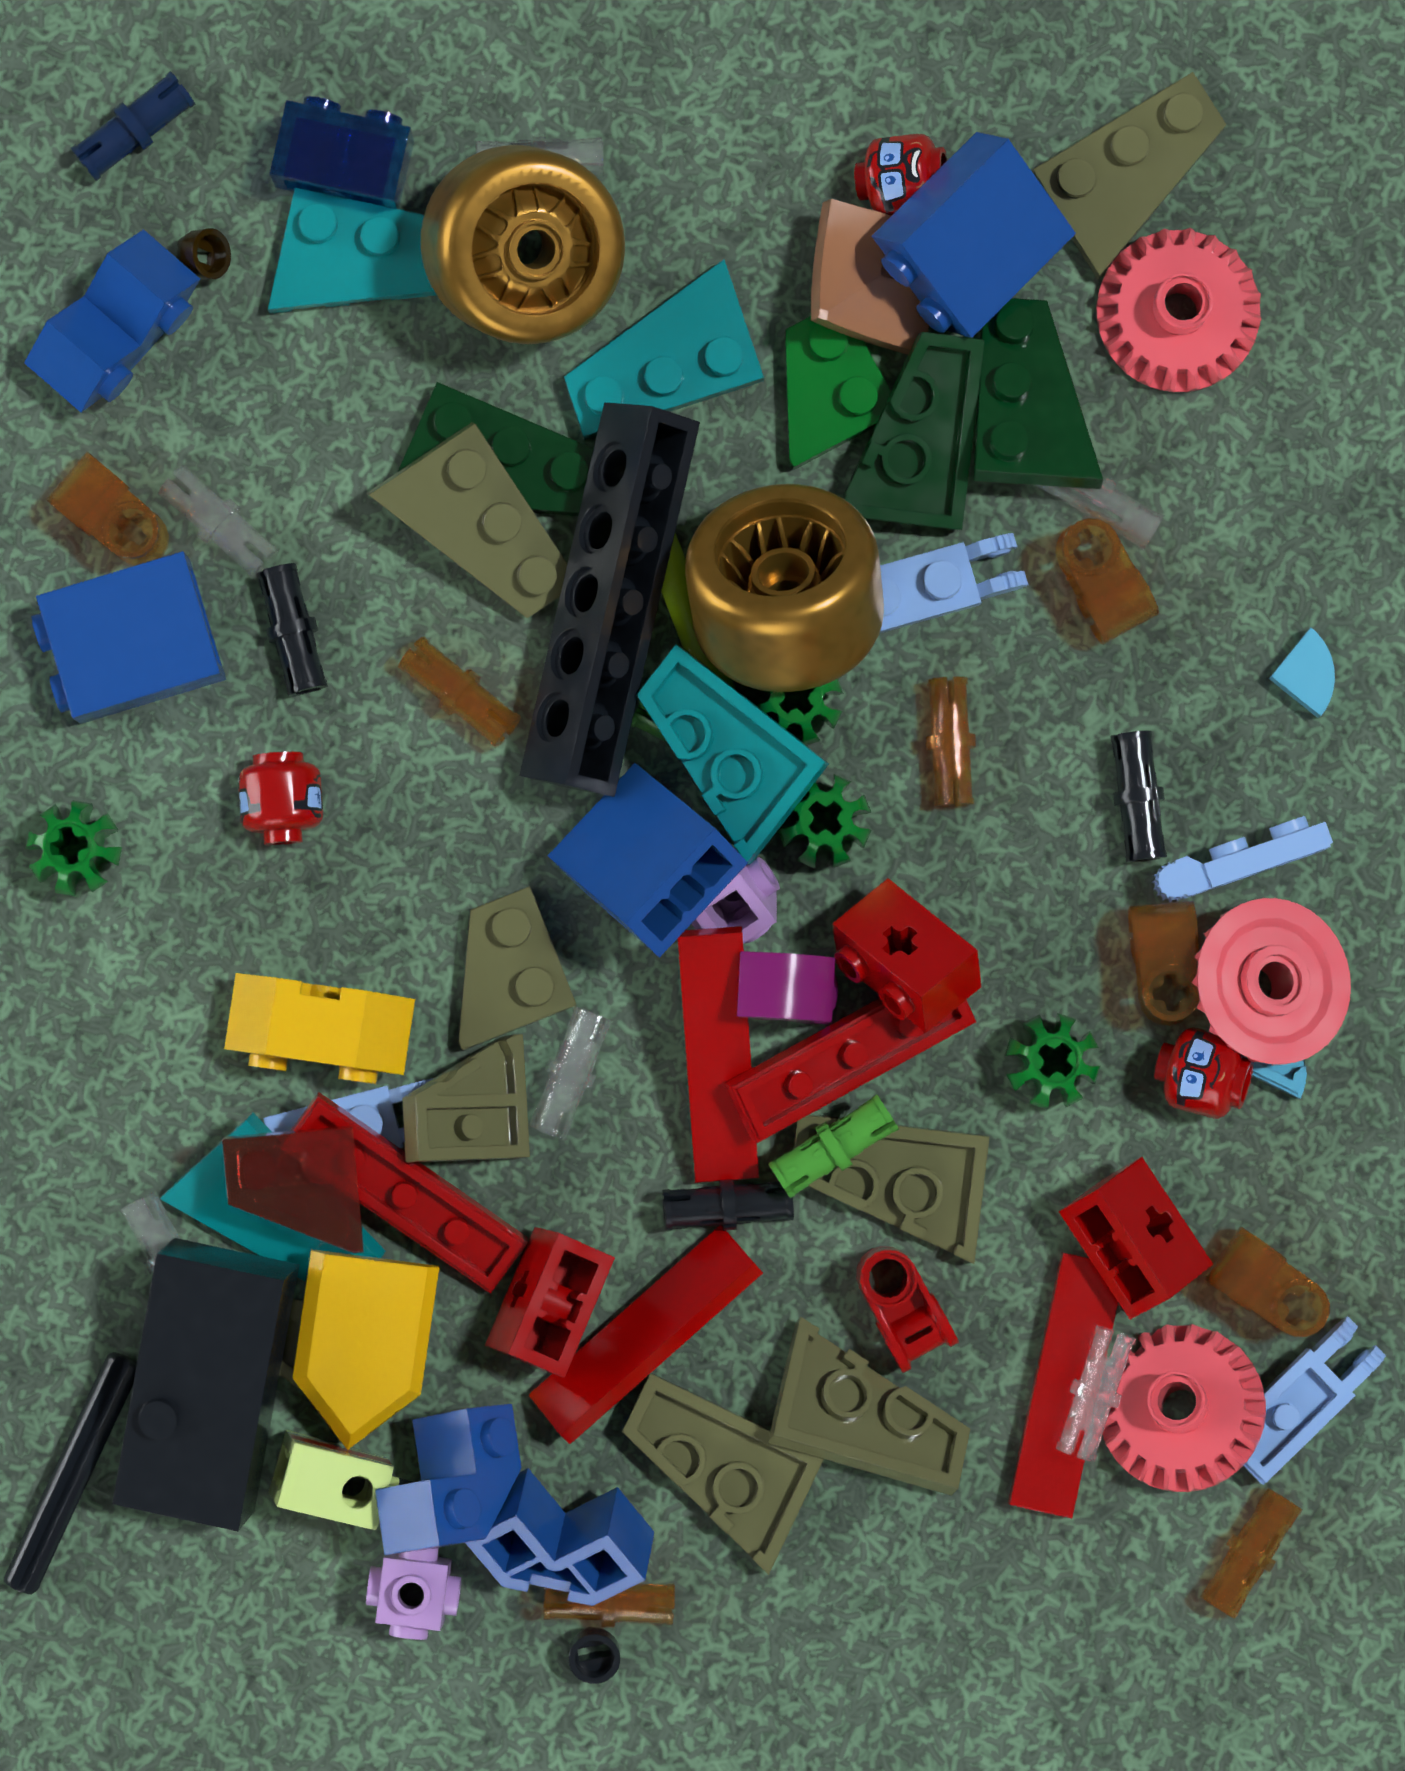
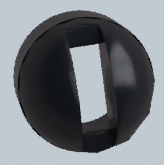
[568,1627,620,1684]

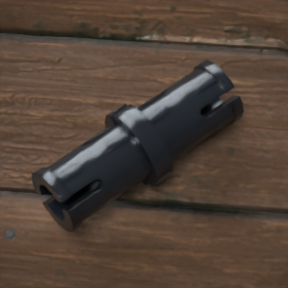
[256,563,328,697]
[1110,731,1167,862]
[662,1179,794,1231]

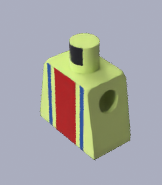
[269,1430,413,1530]

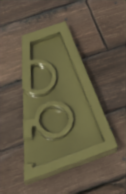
[1032,72,1226,280]
[367,422,567,618]
[794,1114,990,1264]
[768,1316,971,1496]
[622,1373,824,1575]

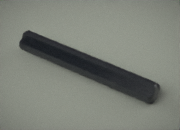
[4,1352,137,1595]

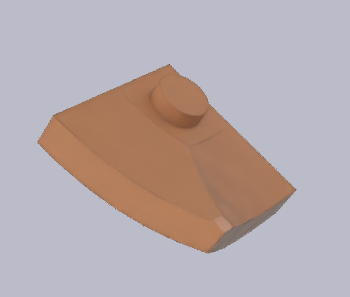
[811,199,929,354]

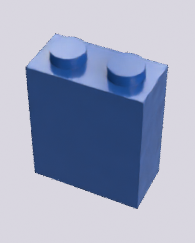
[871,132,1076,338]
[31,551,226,724]
[547,763,748,958]

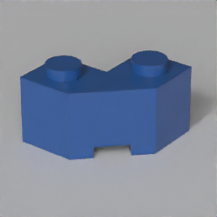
[24,229,200,412]
[375,1404,522,1555]
[466,1468,655,1606]

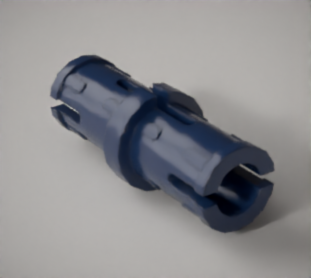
[71,71,196,181]

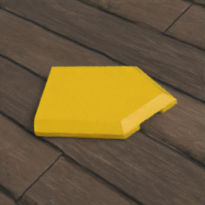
[292,1249,439,1450]

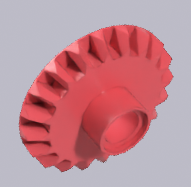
[1096,228,1261,392]
[1191,898,1351,1066]
[1098,1324,1266,1492]

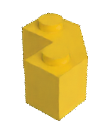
[224,973,415,1084]

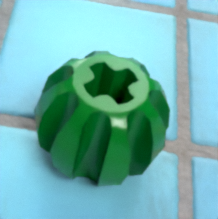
[749,679,844,746]
[777,774,872,868]
[26,800,122,896]
[1005,1013,1101,1109]

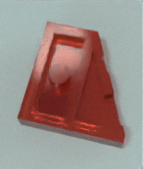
[222,1125,364,1253]

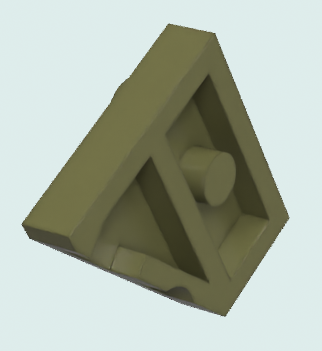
[459,886,577,1051]
[402,1034,530,1163]

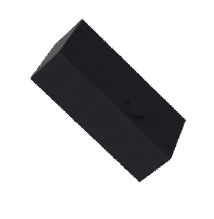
[112,1238,300,1532]

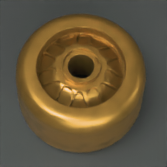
[421,145,625,344]
[685,484,884,692]

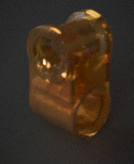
[45,451,169,566]
[1055,518,1159,645]
[1128,901,1200,1026]
[1203,1226,1330,1337]

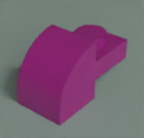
[737,951,838,1025]

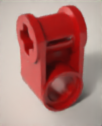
[856,1246,959,1373]

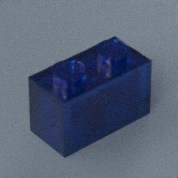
[270,96,414,209]

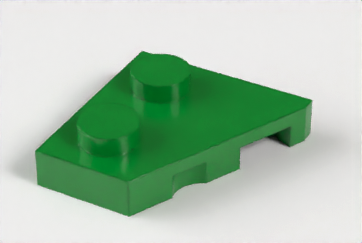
[785,316,891,470]

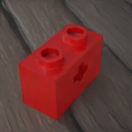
[832,878,982,1033]
[1059,1157,1213,1320]
[485,1227,615,1378]

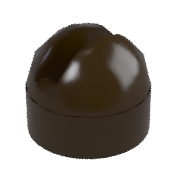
[175,228,231,280]

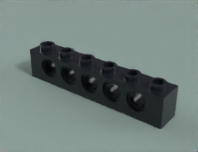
[519,402,700,797]

